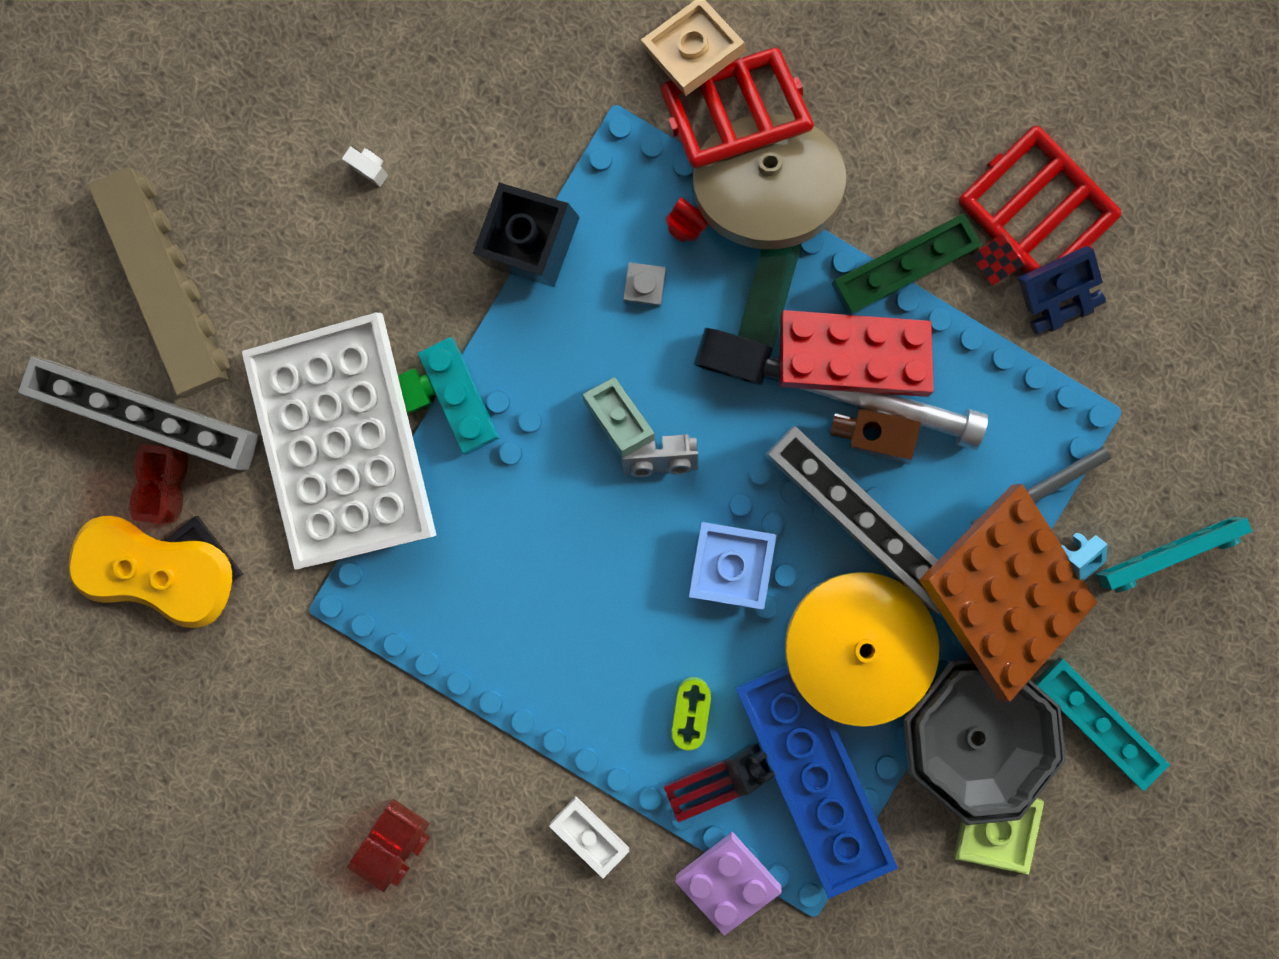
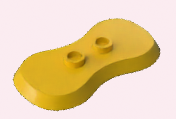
[68,516,232,628]

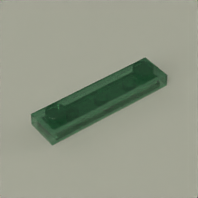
[738,243,802,348]

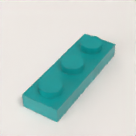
[418,337,500,455]

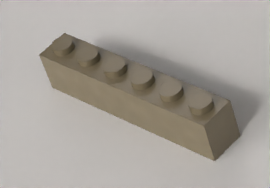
[88,167,230,397]

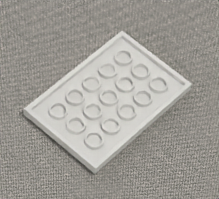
[241,313,437,570]

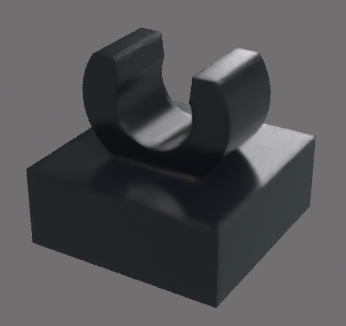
[723,743,775,796]

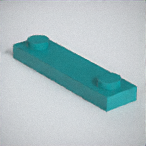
[1095,517,1253,593]
[1034,657,1170,791]

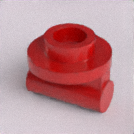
[666,197,709,242]

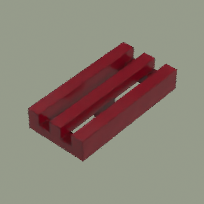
[663,758,740,823]

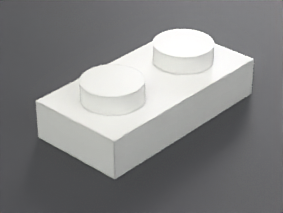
[549,796,629,878]

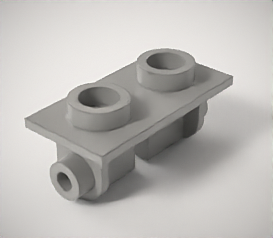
[622,434,698,477]

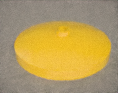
[785,572,939,726]

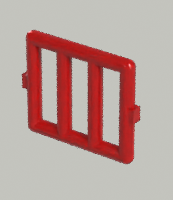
[661,47,814,168]
[959,126,1121,274]

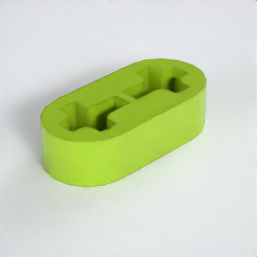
[671,677,711,751]

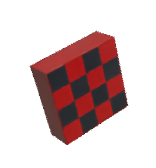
[971,232,1026,286]

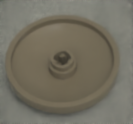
[693,114,846,249]

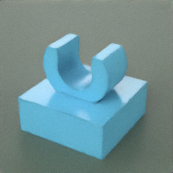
[1062,533,1107,581]

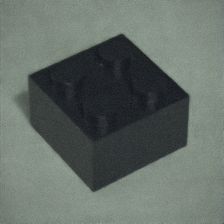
[473,182,580,287]

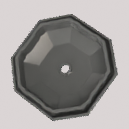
[903,659,1066,825]

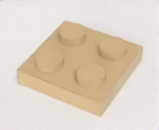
[641,0,747,96]

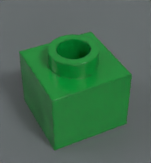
[398,369,436,416]

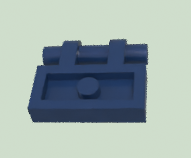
[1018,246,1106,335]

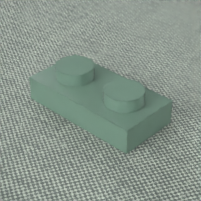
[583,377,655,458]

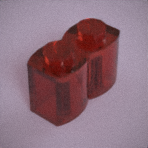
[129,444,188,524]
[346,799,430,892]

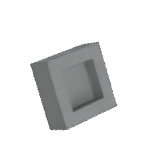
[624,262,666,307]

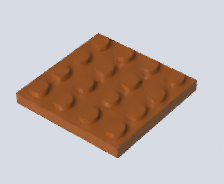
[919,484,1097,702]

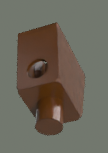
[830,409,921,465]

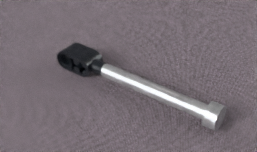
[694,328,988,450]

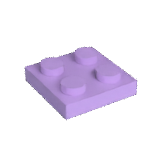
[675,832,782,936]

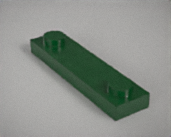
[831,213,982,315]

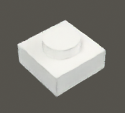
[342,146,388,187]

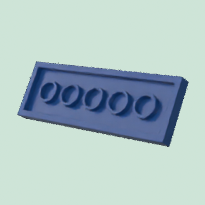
[735,664,898,899]

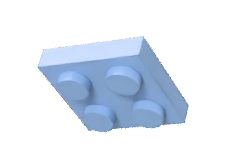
[688,522,777,610]

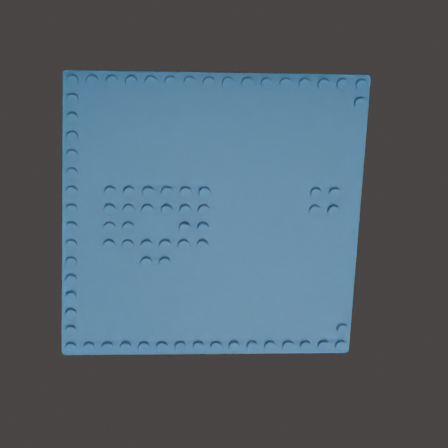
[310,105,1121,917]

